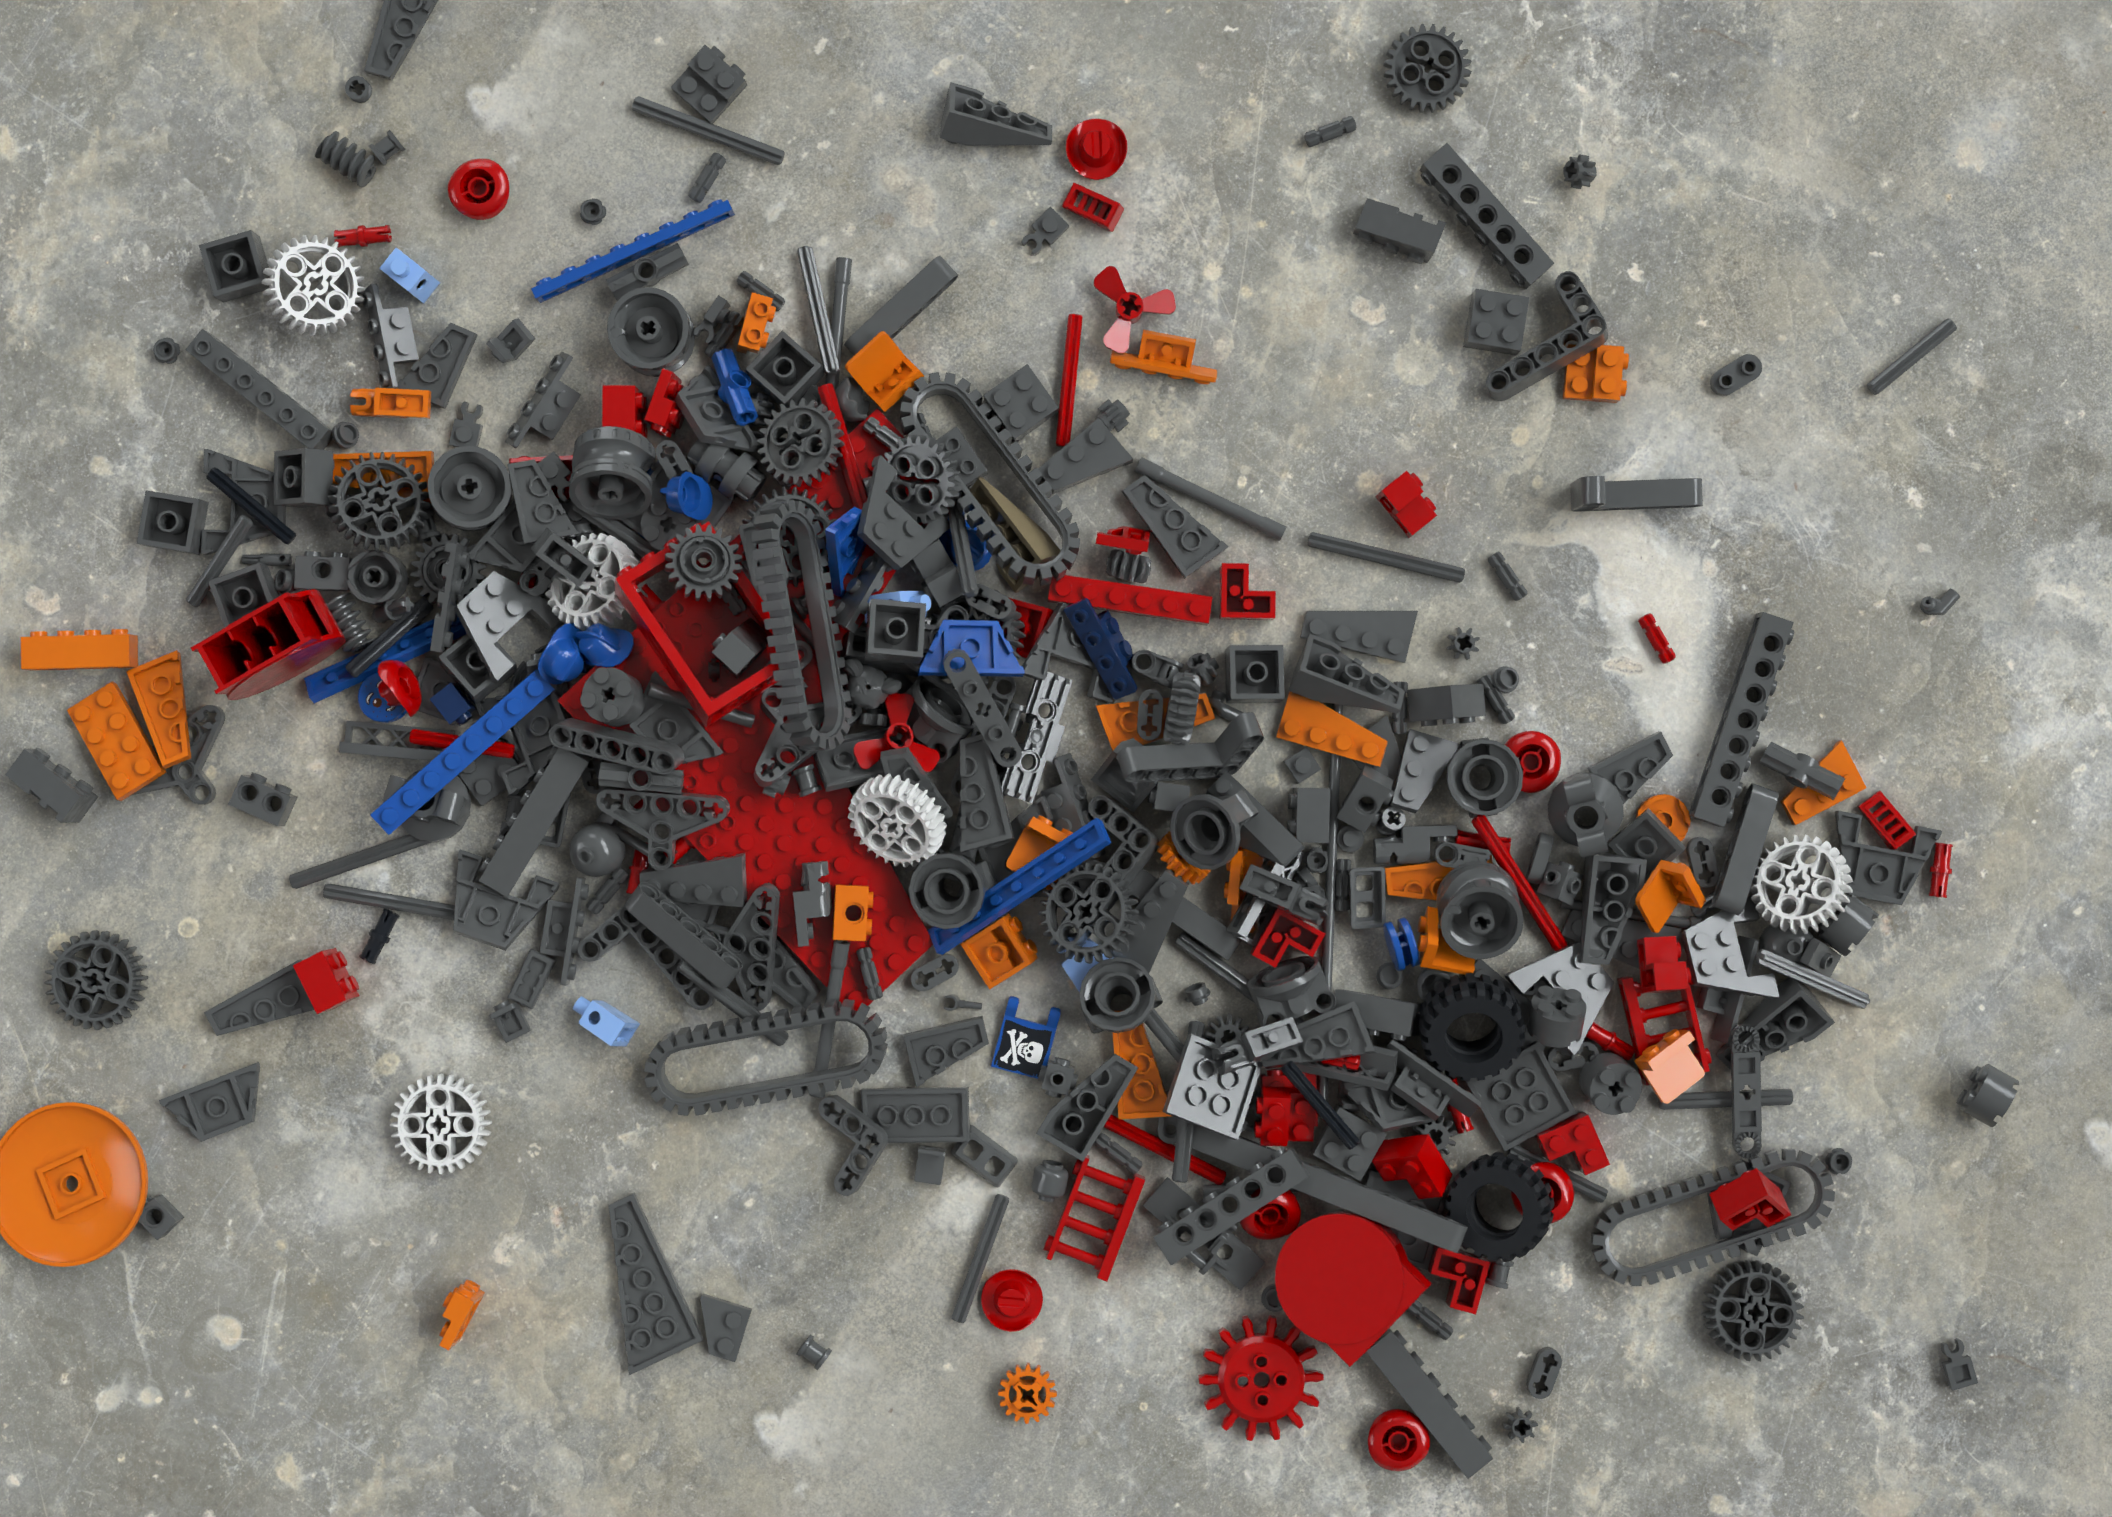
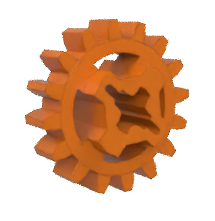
[1157,831,1211,885]
[998,1363,1057,1424]

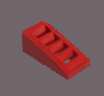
[1062,183,1124,232]
[1857,791,1916,850]

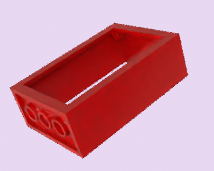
[615,521,801,728]

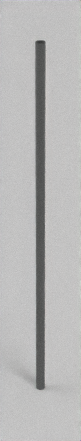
[1317,703,1343,1102]

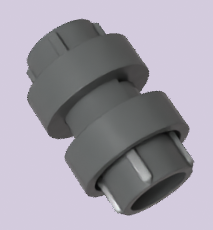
[687,439,767,503]

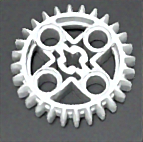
[262,235,365,336]
[545,533,640,631]
[848,773,947,868]
[1750,834,1853,934]
[390,1073,492,1174]

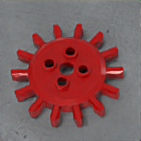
[1198,1315,1324,1441]

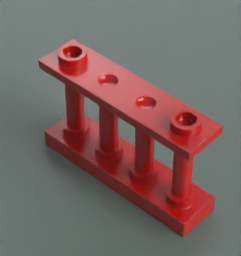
[1617,976,1712,1086]
[1043,1155,1145,1282]

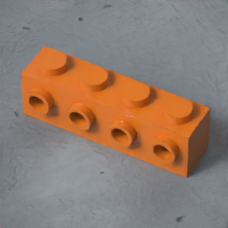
[21,629,138,671]

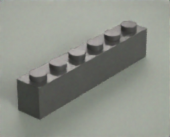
[479,746,592,897]
[1367,1328,1493,1479]

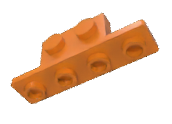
[1110,329,1217,384]
[1224,848,1264,933]

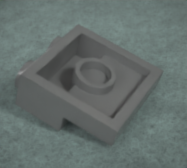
[671,45,747,124]

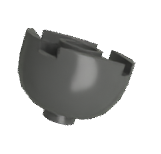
[569,822,625,877]
[1759,924,1814,967]

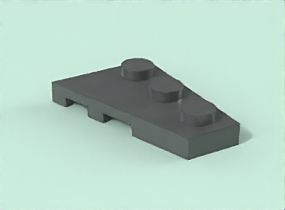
[397,323,478,409]

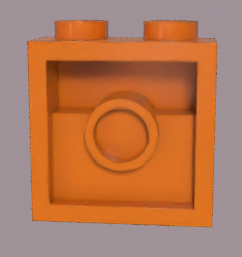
[736,292,776,354]
[1563,344,1629,403]
[960,913,1038,990]
[439,1280,485,1350]

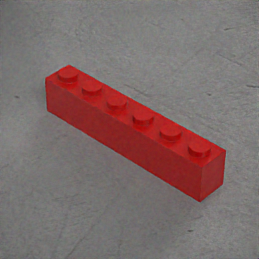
[1048,575,1213,625]

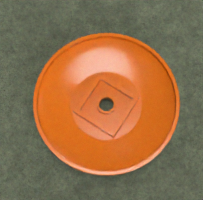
[0,1102,148,1267]

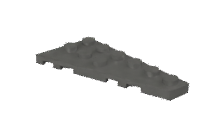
[609,1192,704,1375]

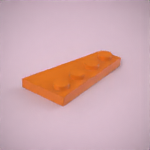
[1276,691,1388,767]
[1113,1010,1171,1120]

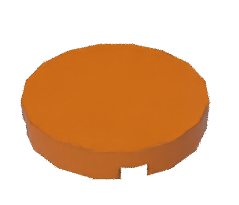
[1635,794,1691,841]

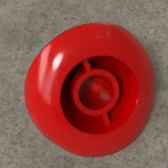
[1066,119,1127,180]
[448,159,509,220]
[378,660,422,717]
[1504,731,1561,793]
[1511,1162,1574,1223]
[1240,1188,1301,1240]
[981,1269,1043,1332]
[1368,1409,1430,1471]

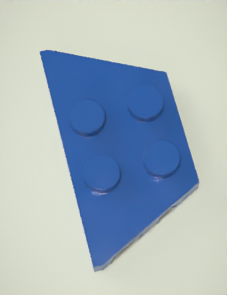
[825,507,867,598]
[918,620,1025,677]

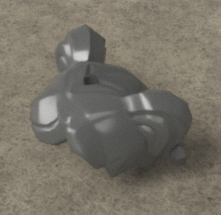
[842,658,902,709]

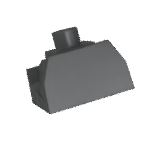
[1091,738,1158,813]

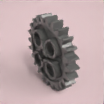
[1384,24,1472,113]
[757,398,845,487]
[884,435,961,524]

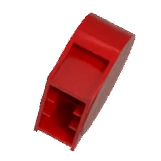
[191,589,346,700]
[1275,1210,1432,1367]

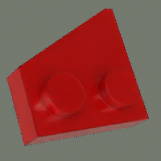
[1096,526,1150,555]

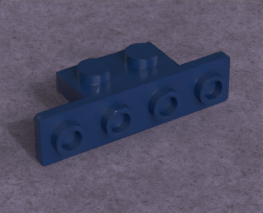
[1064,598,1138,700]

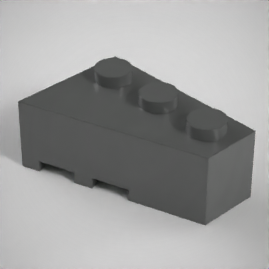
[1353,198,1446,264]

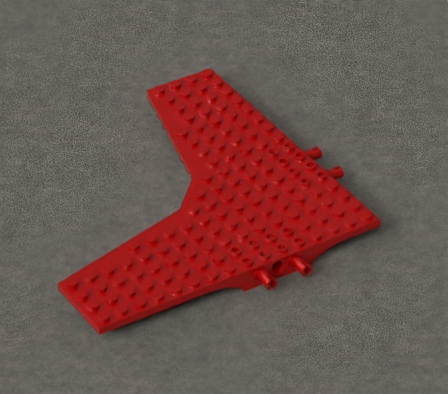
[557,408,937,1011]

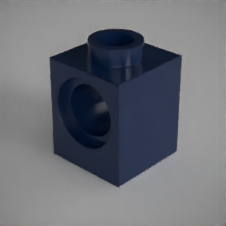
[430,682,476,726]

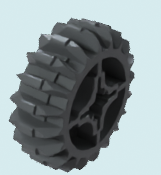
[1163,672,1201,745]

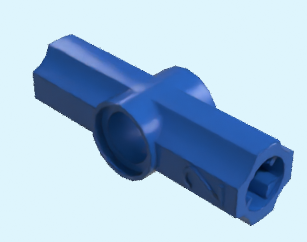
[711,348,758,426]

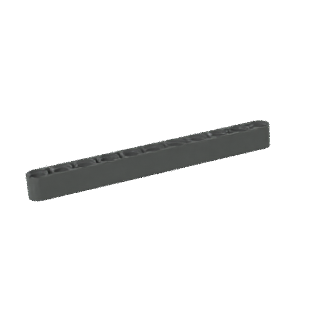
[1192,1125,1468,1253]

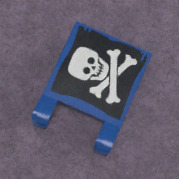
[991,996,1061,1079]

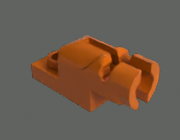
[350,388,431,419]

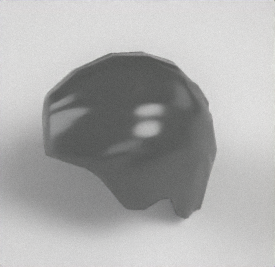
[835,377,870,423]

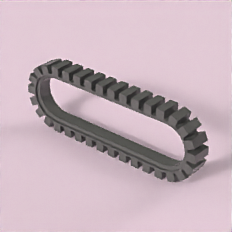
[900,372,1080,586]
[752,500,852,752]
[644,999,888,1116]
[1591,1148,1835,1286]

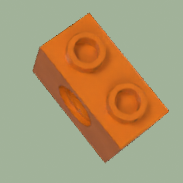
[832,884,873,941]

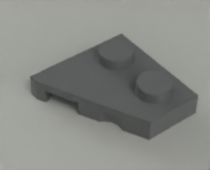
[700,1293,752,1362]

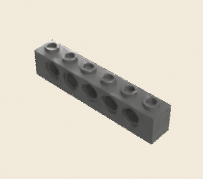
[1420,143,1554,289]
[185,329,333,450]
[1153,1147,1310,1265]

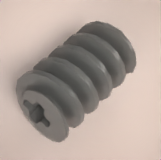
[315,131,376,188]
[327,593,376,653]

